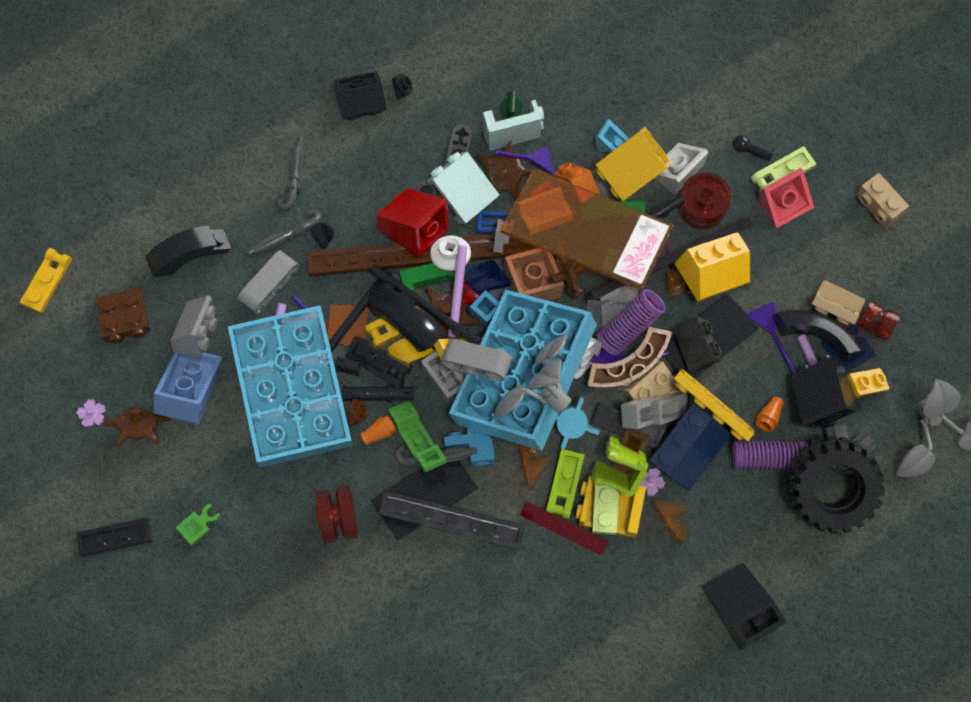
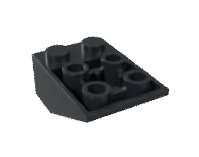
[702,563,786,651]

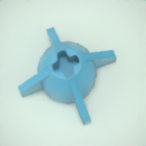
[556,396,600,449]

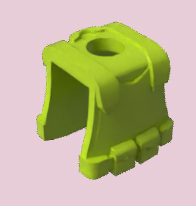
[591,435,648,497]

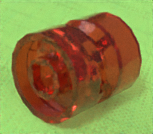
[857,300,901,341]

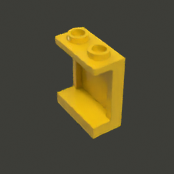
[575,475,646,538]

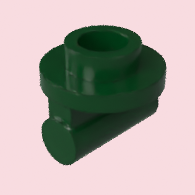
[500,91,523,118]

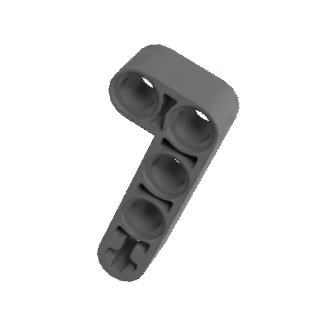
[416,124,472,212]

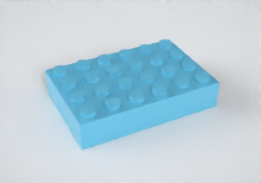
[449,289,597,451]
[228,306,353,468]

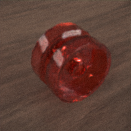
[678,172,732,230]
[316,485,358,544]

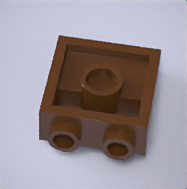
[95,287,151,344]

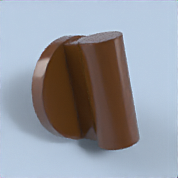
[343,399,367,427]

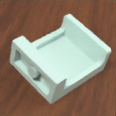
[483,100,544,151]
[427,152,499,224]

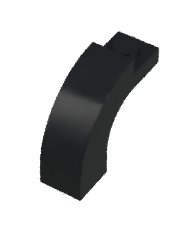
[145,225,231,277]

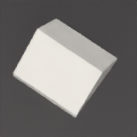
[655,143,708,195]

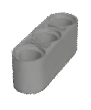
[238,250,299,314]
[441,339,513,381]

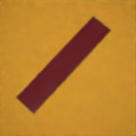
[520,501,609,556]

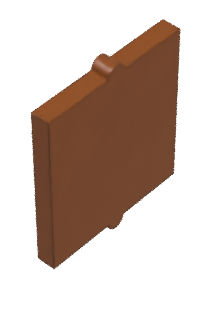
[328,304,368,347]

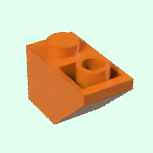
[552,163,600,204]

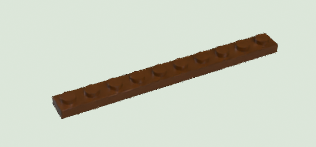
[307,231,537,277]

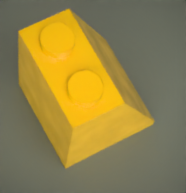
[596,127,672,201]

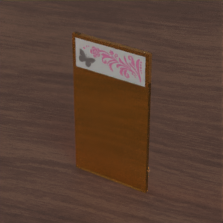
[500,168,673,291]

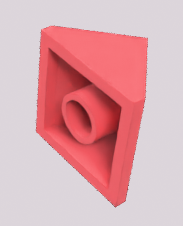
[757,168,814,228]

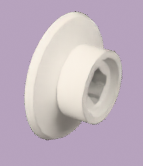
[430,236,471,271]

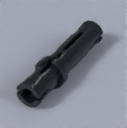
[343,384,414,403]

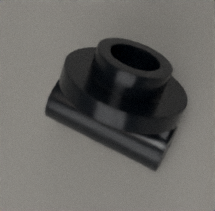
[392,74,413,99]
[311,222,334,249]

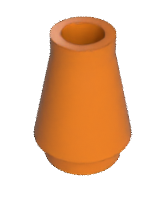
[755,396,785,432]
[360,415,397,445]

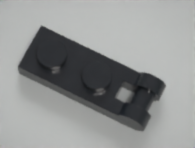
[345,336,412,387]

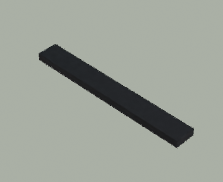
[586,217,753,305]

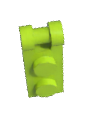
[546,449,585,520]

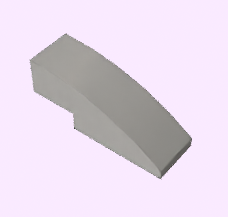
[621,392,688,429]

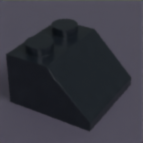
[334,71,387,119]

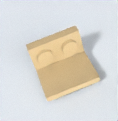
[617,360,682,401]

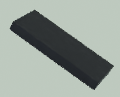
[663,294,759,379]
[371,460,478,541]

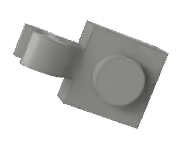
[493,219,514,253]

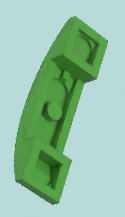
[388,401,447,472]

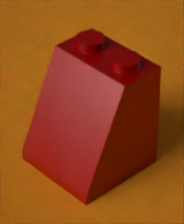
[376,188,449,258]

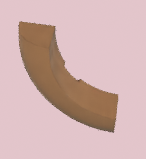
[587,327,672,388]

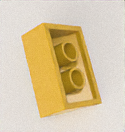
[674,232,750,302]

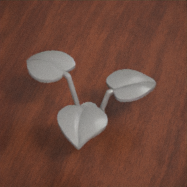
[494,333,571,422]
[895,379,971,477]

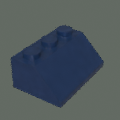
[650,403,732,491]

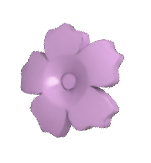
[76,399,106,428]
[640,468,665,496]

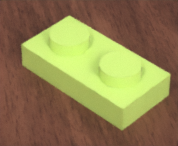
[592,484,619,535]

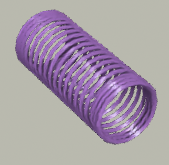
[597,289,666,355]
[732,439,808,471]

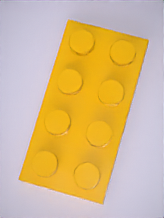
[674,369,754,441]

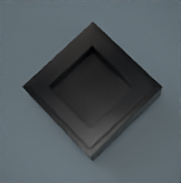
[335,356,361,377]

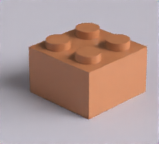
[503,246,564,301]

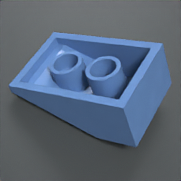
[154,352,223,424]

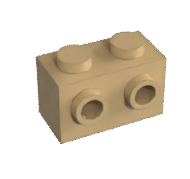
[856,173,909,229]

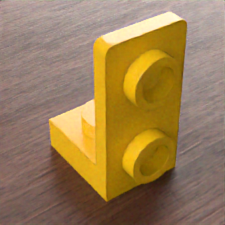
[847,368,889,399]

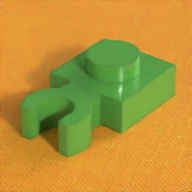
[176,504,221,547]

